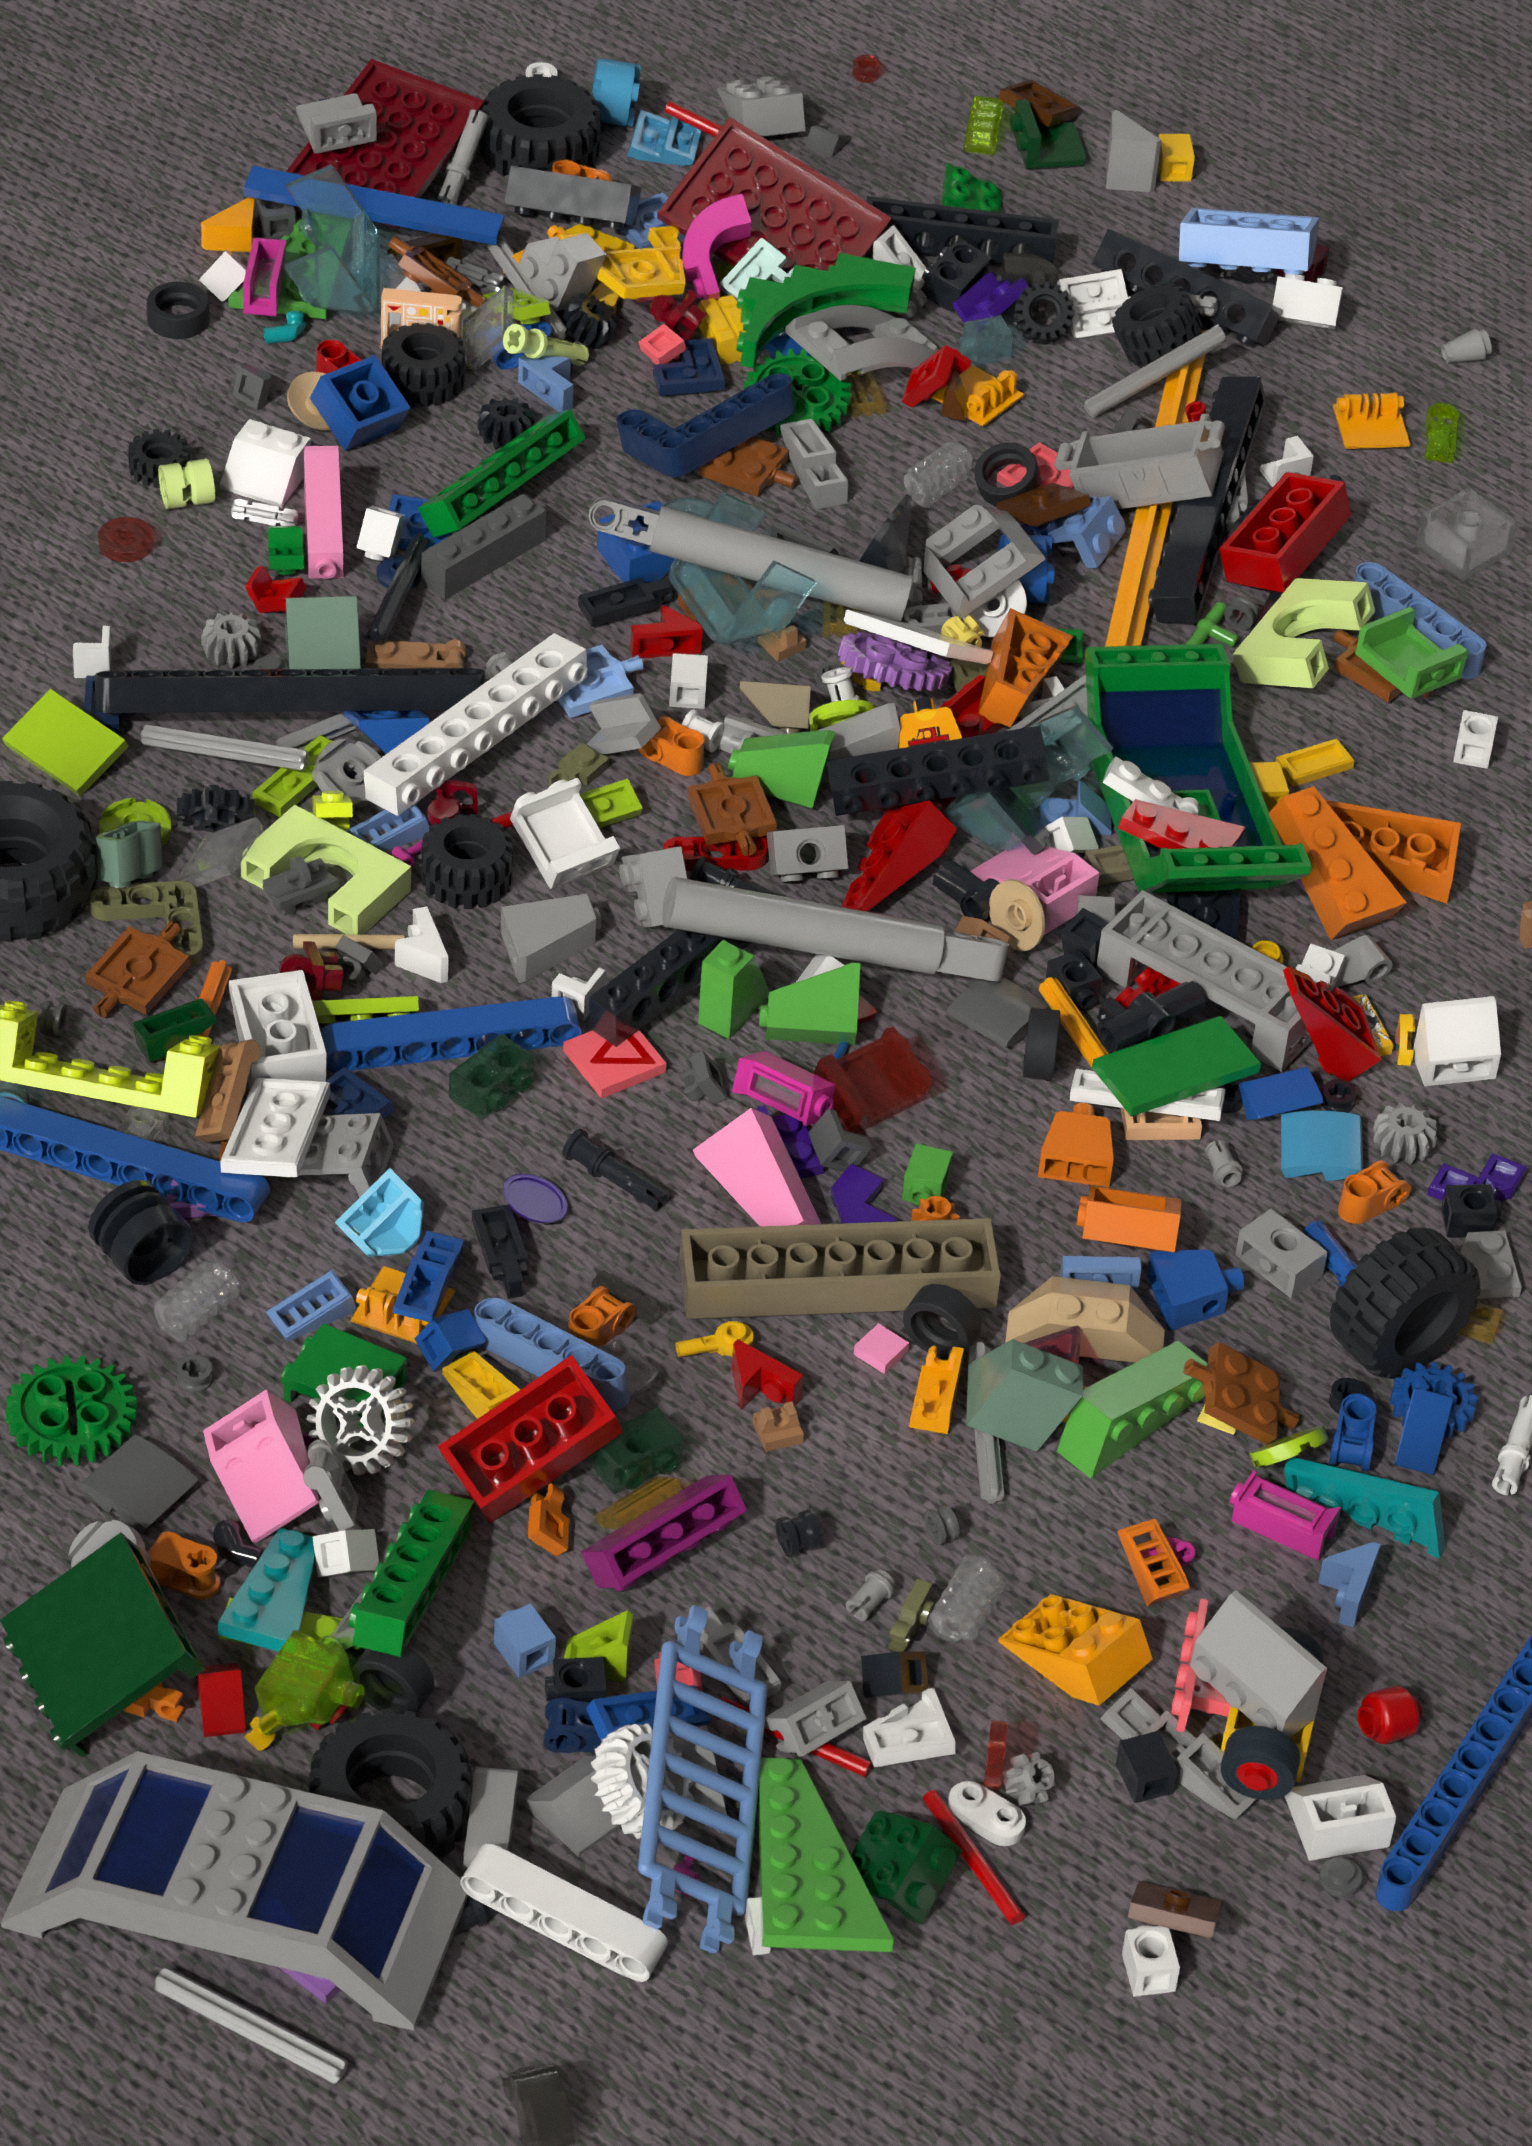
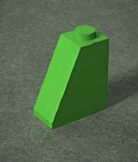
[727,730,836,808]
[698,940,770,1039]
[759,963,860,1045]

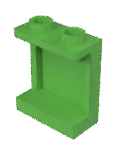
[1355,607,1468,699]

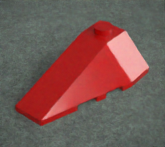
[842,800,957,911]
[1283,966,1381,1082]

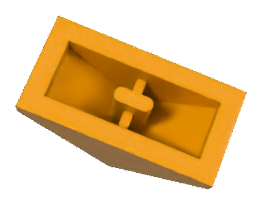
[201,197,255,252]

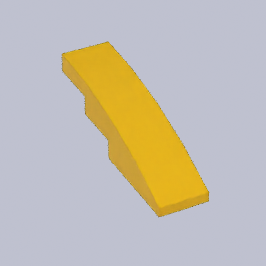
[442,1351,520,1419]

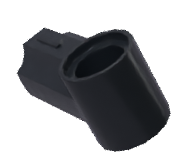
[933,859,999,920]

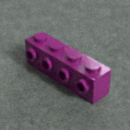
[581,1474,747,1591]

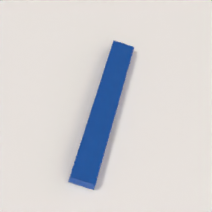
[244,166,504,245]

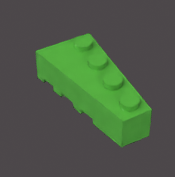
[1057,1341,1208,1479]

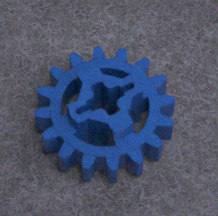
[1390,1362,1478,1438]

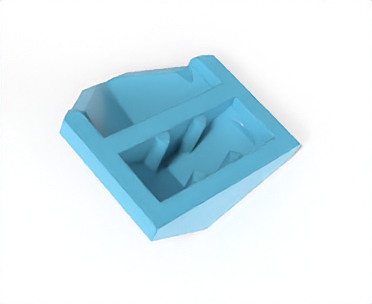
[335,1168,424,1257]

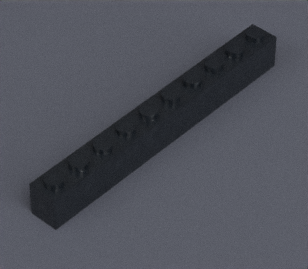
[1148,376,1266,623]

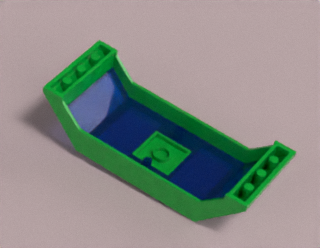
[1085,644,1312,893]

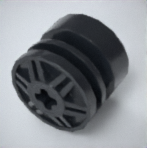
[88,1180,194,1286]

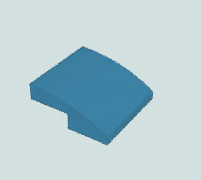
[627,110,701,166]
[1281,1111,1363,1181]

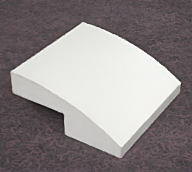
[1057,269,1130,339]

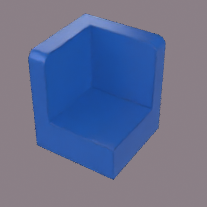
[415,1309,486,1372]

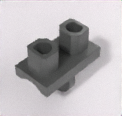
[263,856,339,916]

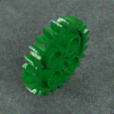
[744,348,851,437]
[5,1355,137,1466]

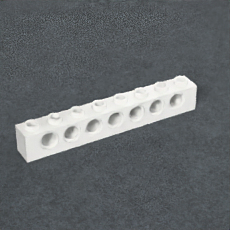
[364,633,588,816]

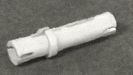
[1492,1395,1532,1495]

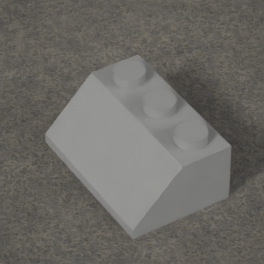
[1190,1590,1327,1738]

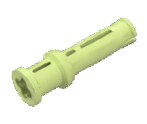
[503,324,589,366]

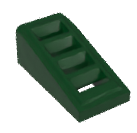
[133,998,217,1063]

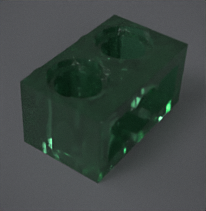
[449,1034,535,1121]

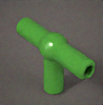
[1186,602,1239,648]

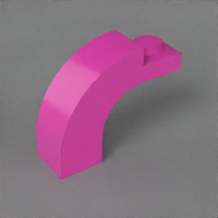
[682,194,752,300]

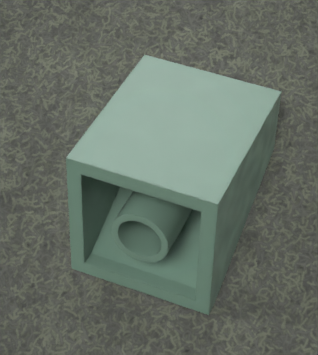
[285,596,361,669]
[966,1339,1083,1452]

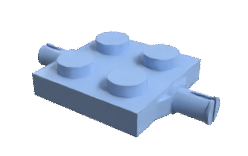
[557,645,643,718]

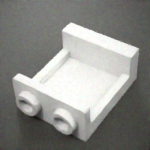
[510,778,620,889]

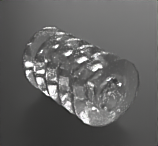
[903,441,973,508]
[154,1260,241,1342]
[928,1554,1006,1642]

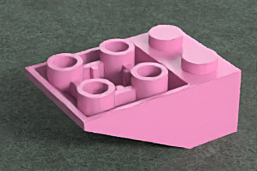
[969,841,1100,935]
[203,1389,319,1543]

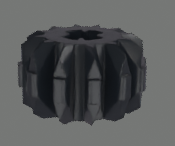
[562,294,619,349]
[478,397,535,449]

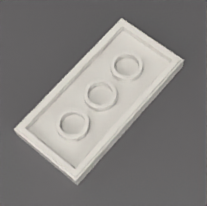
[844,610,993,664]
[220,1078,330,1177]

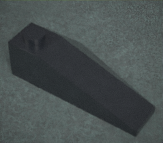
[859,493,912,573]

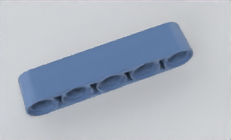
[1354,562,1486,679]
[474,1298,630,1411]

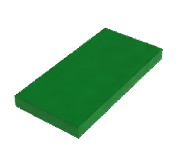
[1092,1016,1261,1117]

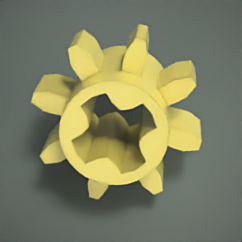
[941,615,984,659]

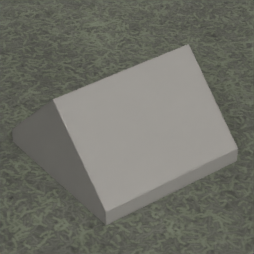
[1106,110,1161,192]
[522,1756,621,1857]

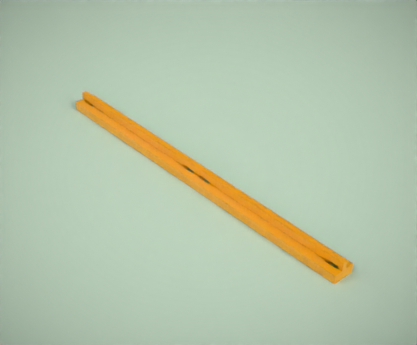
[1105,330,1206,647]

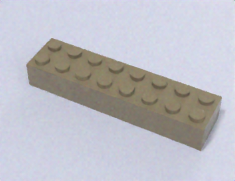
[679,1218,1001,1319]

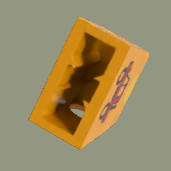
[899,697,962,749]

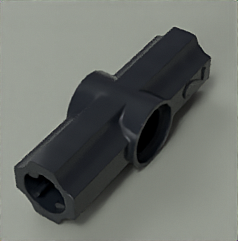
[1097,981,1206,1052]

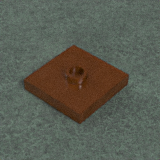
[998,80,1081,127]
[996,482,1090,527]
[1128,1881,1222,1938]

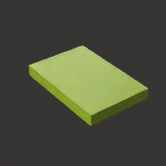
[2,689,129,797]

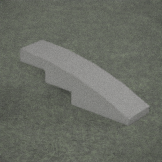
[1100,1688,1256,1820]

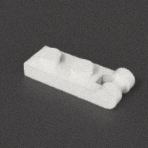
[1103,757,1200,815]

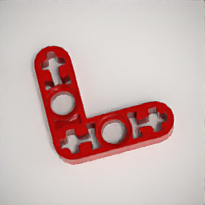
[663,836,768,871]

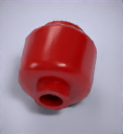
[1357,1685,1422,1744]

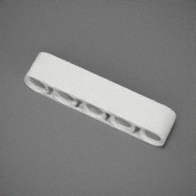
[460,1844,668,1982]

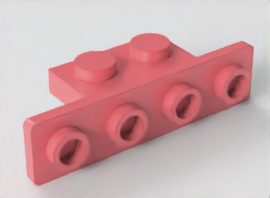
[1171,1598,1231,1733]

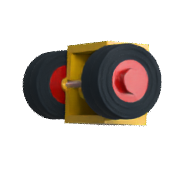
[1221,1627,1324,1800]

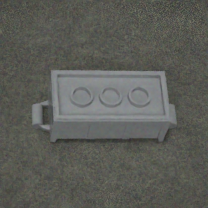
[1054,414,1225,509]

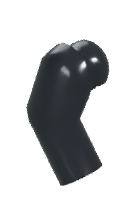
[213,1519,263,1568]

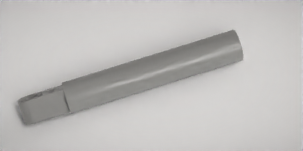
[589,497,913,622]
[662,877,1009,982]

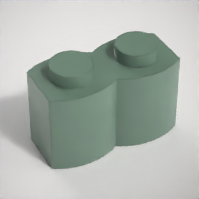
[96,821,163,888]

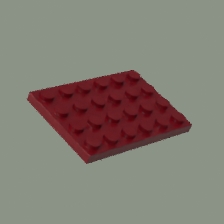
[286,59,485,229]
[657,117,891,282]

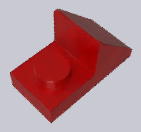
[630,605,703,659]
[731,1339,803,1410]

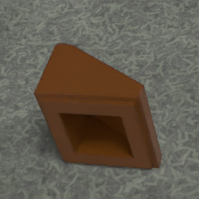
[941,370,968,421]

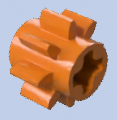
[911,1196,960,1221]

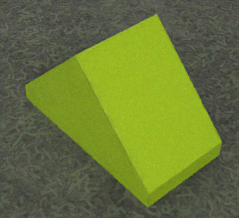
[564,1610,633,1682]

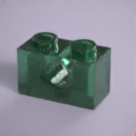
[588,1408,684,1495]

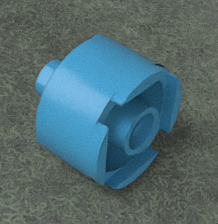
[592,58,641,127]

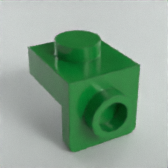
[268,526,304,575]

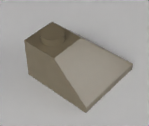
[739,681,811,734]

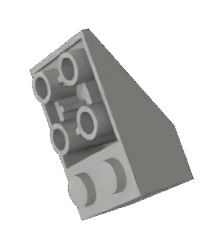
[717,76,805,137]

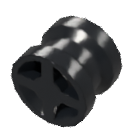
[775,1509,822,1557]

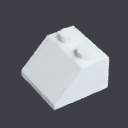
[220,419,311,508]

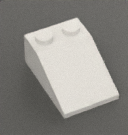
[229,970,327,1089]

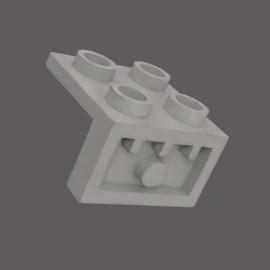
[296,93,376,154]
[298,1113,394,1198]

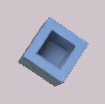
[494,1603,556,1678]

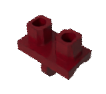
[650,289,707,341]
[279,941,343,1000]

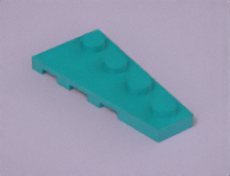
[1284,1457,1446,1559]
[217,1528,315,1656]

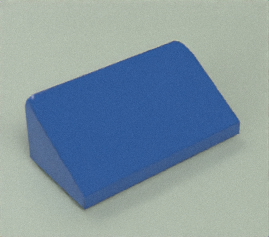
[1239,1067,1324,1120]
[1394,1387,1454,1475]

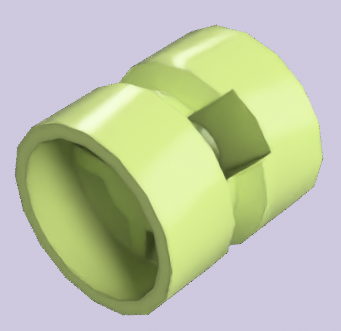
[158,459,215,509]

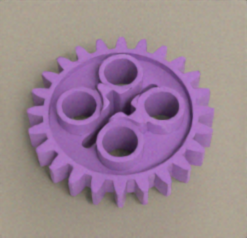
[838,631,952,691]

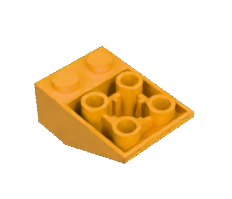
[998,1594,1153,1706]

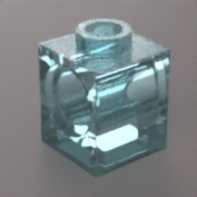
[959,315,1013,366]

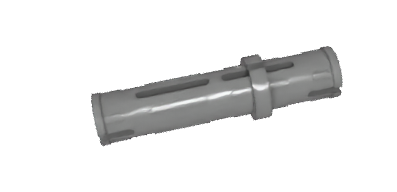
[437,110,489,205]

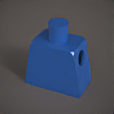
[1146,1249,1244,1331]

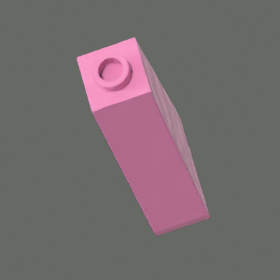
[304,446,343,579]
[693,1108,821,1226]

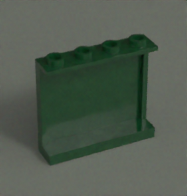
[0,1532,205,1757]

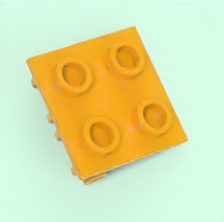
[931,365,1024,427]
[1332,392,1410,449]
[351,1266,455,1344]

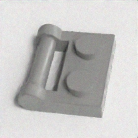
[303,1439,359,1531]

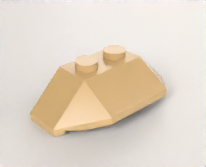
[1005,1276,1165,1363]

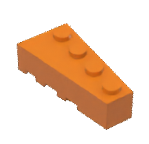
[978,608,1073,728]
[1268,786,1407,940]
[1325,800,1461,904]

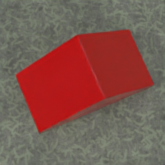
[196,1663,246,1737]

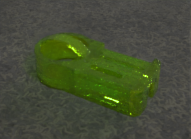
[1424,403,1460,463]

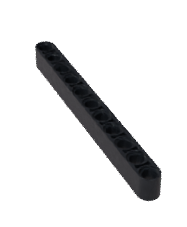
[95,668,486,713]

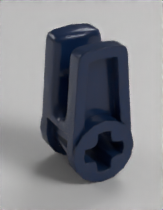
[543,1697,601,1753]

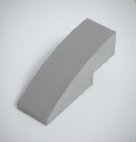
[781,419,848,510]

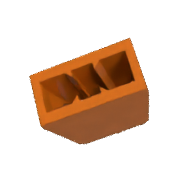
[1038,1103,1114,1187]

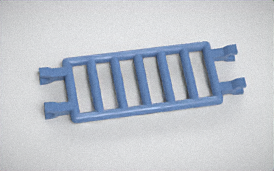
[638,1605,768,1953]

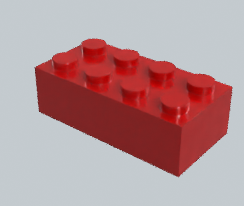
[1219,472,1351,593]
[437,1355,623,1524]

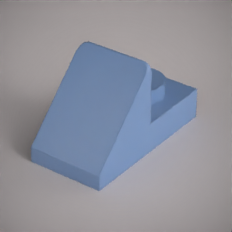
[518,355,574,412]
[1039,780,1112,835]
[1318,1542,1381,1627]

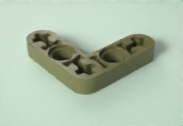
[89,881,203,967]

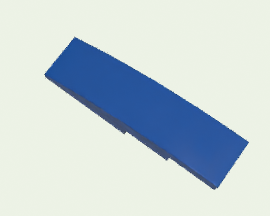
[393,1231,464,1322]

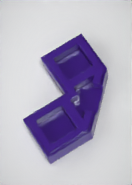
[1427,1153,1527,1201]
[831,1164,898,1224]

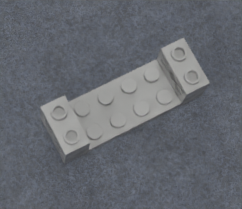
[1096,890,1316,1072]

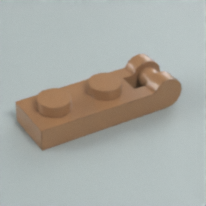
[365,639,466,668]
[195,1039,261,1143]

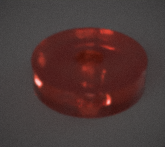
[98,517,154,562]
[983,1720,1008,1789]

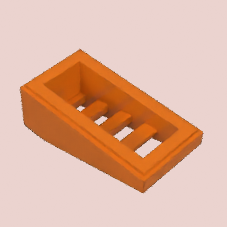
[1117,1518,1191,1607]

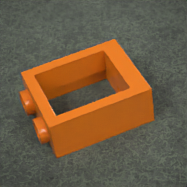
[1076,1185,1182,1252]

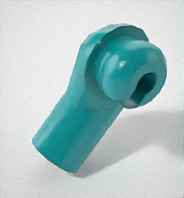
[263,310,306,344]

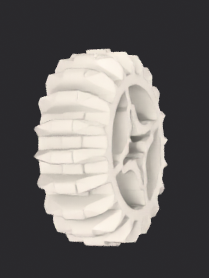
[306,1365,415,1475]
[591,1723,694,1839]

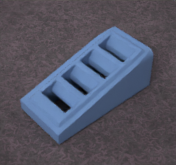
[347,804,429,851]
[266,1270,357,1342]

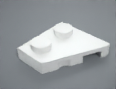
[863,1688,956,1767]

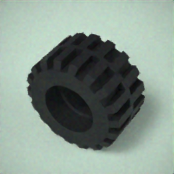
[1112,284,1203,367]
[381,323,465,407]
[421,814,513,909]

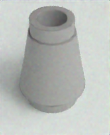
[1441,328,1492,364]

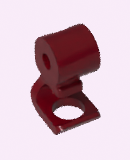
[427,780,478,832]

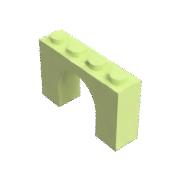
[1233,578,1375,688]
[241,805,411,935]

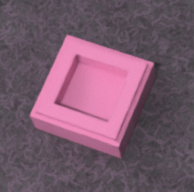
[853,1323,909,1374]

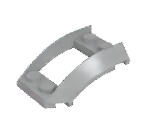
[785,305,938,381]
[923,504,1046,620]

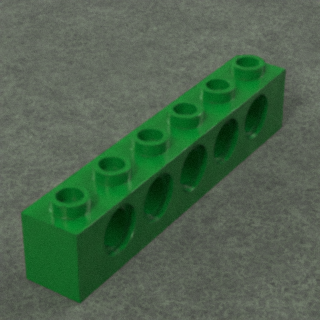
[417,409,586,538]
[349,1489,475,1657]

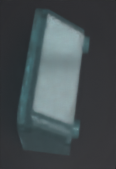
[285,165,380,315]
[669,492,817,645]
[944,705,1113,851]

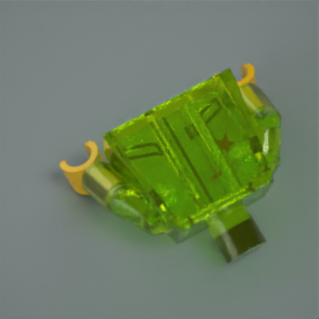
[244,1630,365,1751]

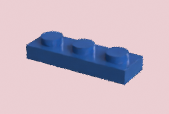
[586,1685,711,1743]

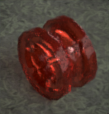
[852,55,881,83]

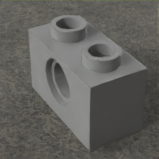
[767,825,848,882]
[1235,1208,1327,1299]

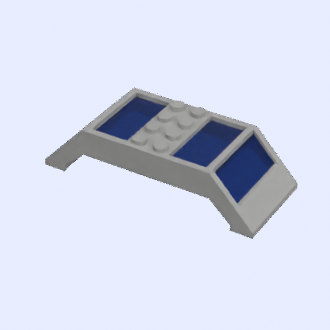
[1,1751,469,2031]

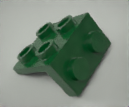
[1009,99,1086,169]
[850,1810,963,1924]

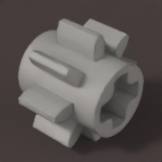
[1002,1752,1056,1806]

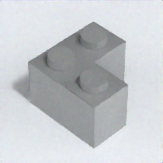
[517,233,607,311]
[619,847,687,927]

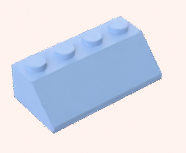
[1179,208,1320,275]

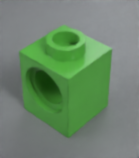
[902,1143,953,1206]

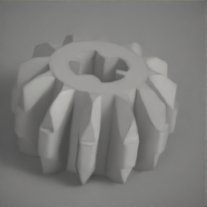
[201,611,261,669]
[1373,1102,1437,1166]

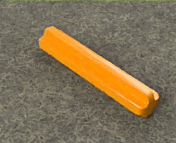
[1039,977,1108,1068]

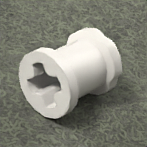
[821,667,860,703]
[682,709,724,753]

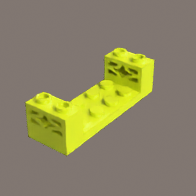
[0,1001,221,1118]

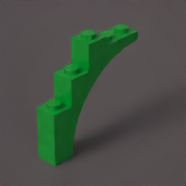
[736,253,916,368]

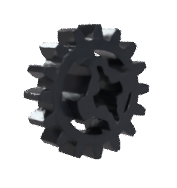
[176,785,256,835]

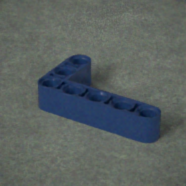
[616,373,797,477]

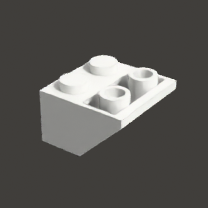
[1273,273,1342,330]
[1413,996,1501,1086]
[1285,1775,1396,1861]

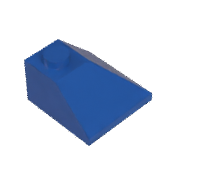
[343,711,429,755]

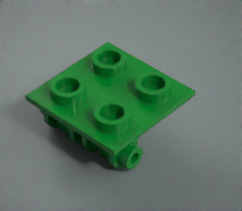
[942,163,1002,212]

